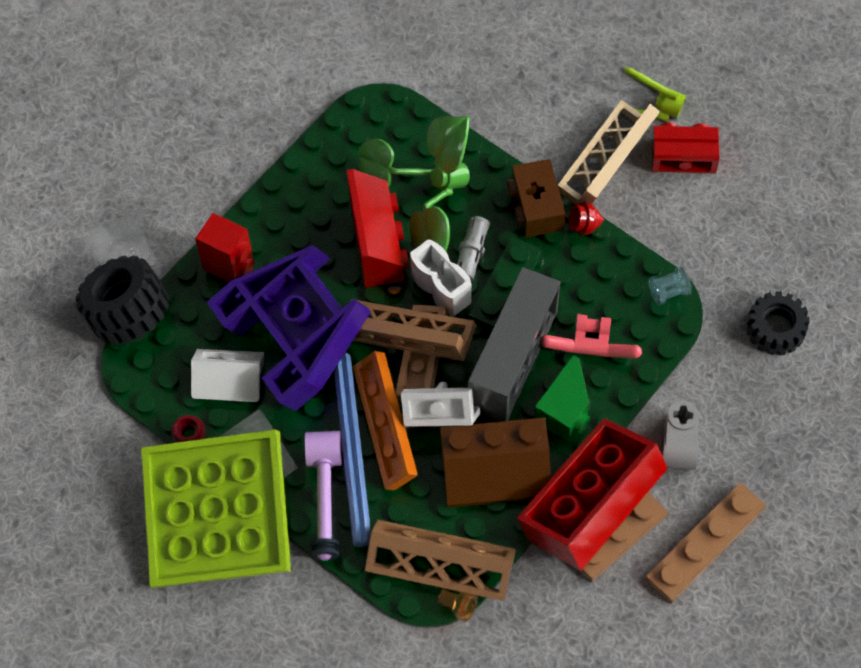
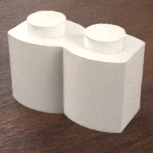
[410,239,471,317]

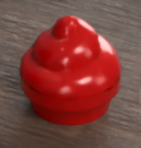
[569,202,604,235]

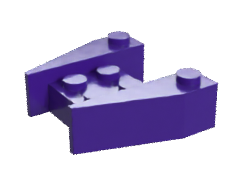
[206,245,371,411]

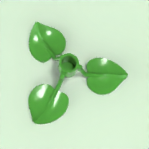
[358,116,470,252]

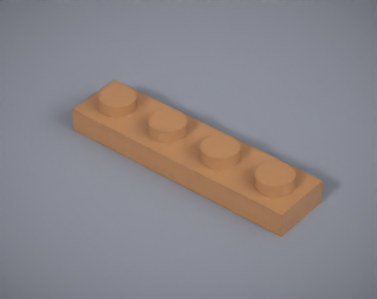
[645,482,766,604]

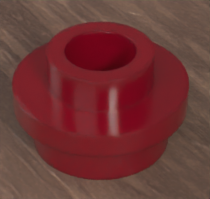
[171,415,206,443]

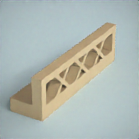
[558,100,660,205]

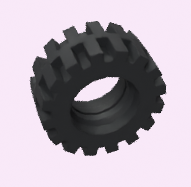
[746,291,810,356]

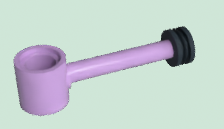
[305,431,342,561]

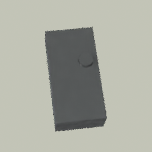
[468,267,561,422]

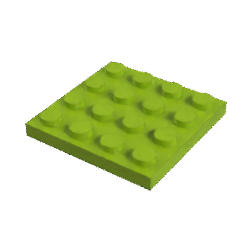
[141,430,291,588]

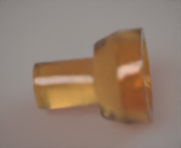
[438,590,477,622]

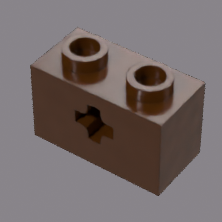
[507,159,565,238]

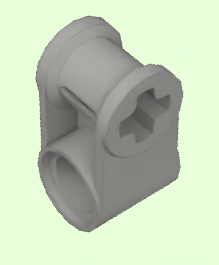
[661,400,699,470]

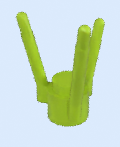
[620,67,687,123]

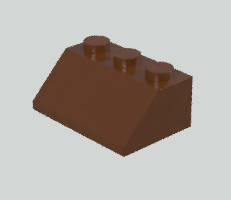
[440,418,551,508]

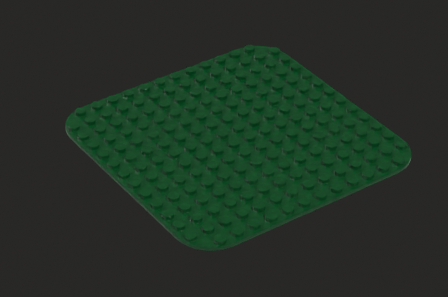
[101,83,703,628]

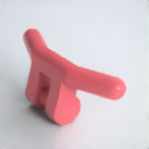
[540,314,642,358]

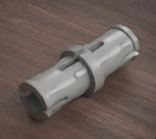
[457,216,490,283]

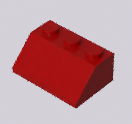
[347,169,409,288]

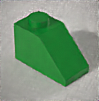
[534,355,590,442]

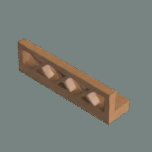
[351,299,476,361]
[365,520,516,601]

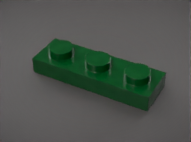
[469,236,542,331]

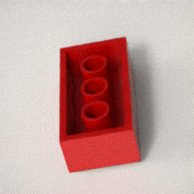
[517,418,668,571]

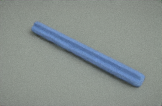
[334,353,371,547]

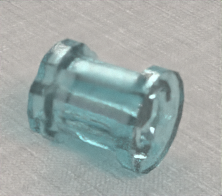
[648,266,691,306]

